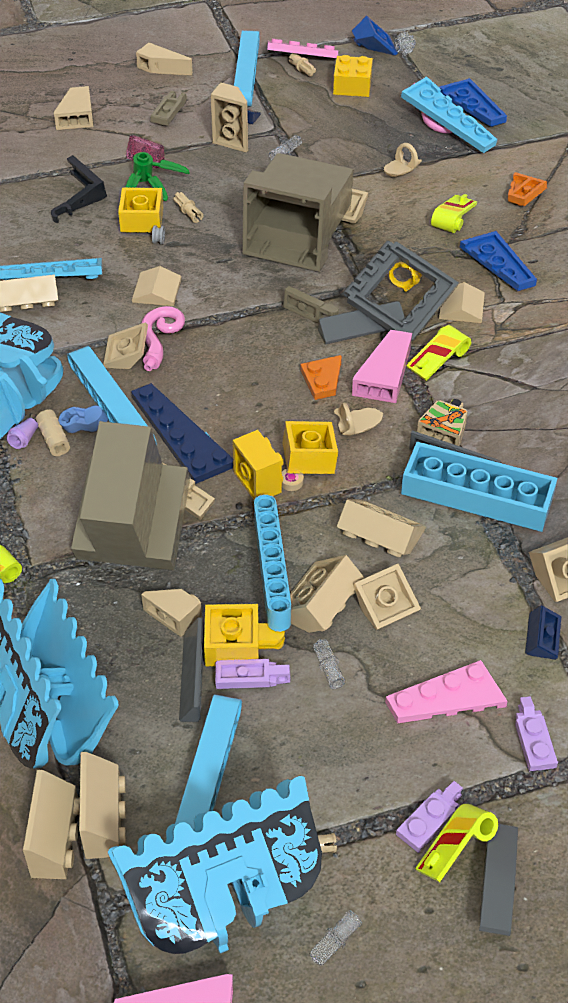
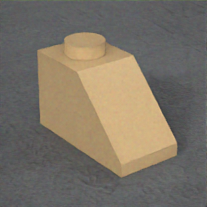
[141,589,202,637]

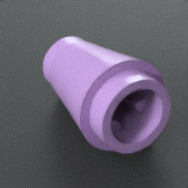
[7,418,38,449]

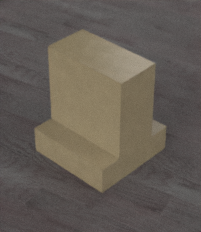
[243,153,354,272]
[71,421,190,570]

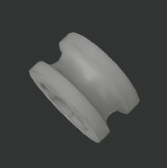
[152,225,165,244]

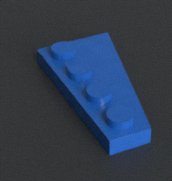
[439,78,507,127]
[460,231,537,291]

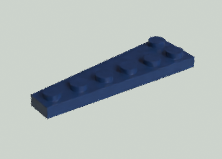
[131,383,234,484]

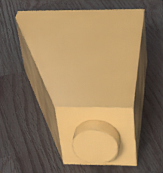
[54,86,93,130]

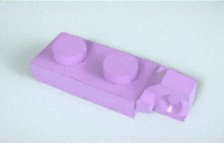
[215,659,290,689]
[515,696,558,772]
[396,781,463,853]

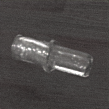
[269,135,302,160]
[313,639,346,689]
[309,910,362,966]

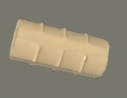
[36,409,70,456]

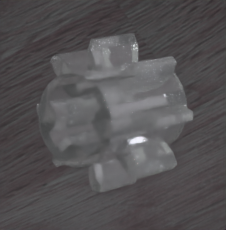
[394,32,416,56]

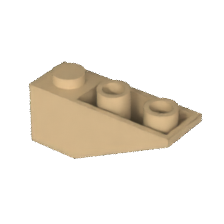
[136,43,193,75]

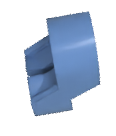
[58,405,108,433]

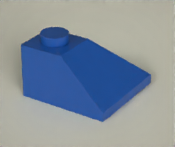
[352,15,398,56]

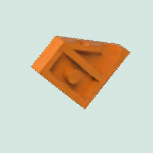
[508,172,547,206]
[300,355,342,400]

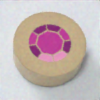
[282,469,304,491]

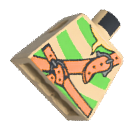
[417,399,468,446]

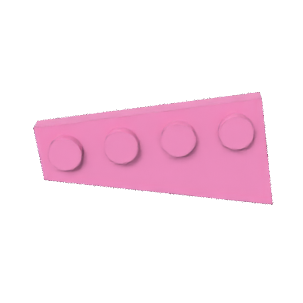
[267,39,338,58]
[385,660,508,724]

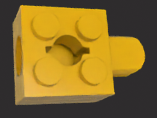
[204,604,285,666]

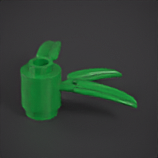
[125,152,190,201]

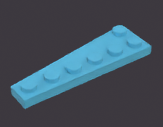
[401,77,497,153]
[0,258,102,280]

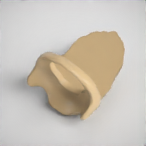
[384,143,422,177]
[334,403,383,436]

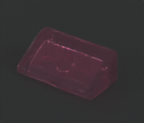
[126,135,164,168]

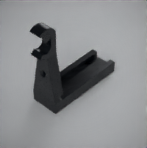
[51,155,107,223]

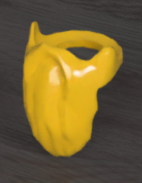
[389,261,422,292]

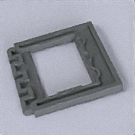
[343,241,459,344]

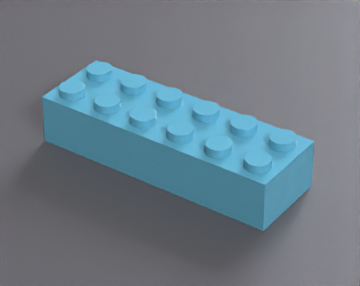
[401,442,557,532]

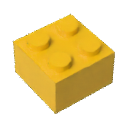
[333,55,373,97]
[118,188,164,233]
[283,421,338,474]
[233,430,283,500]

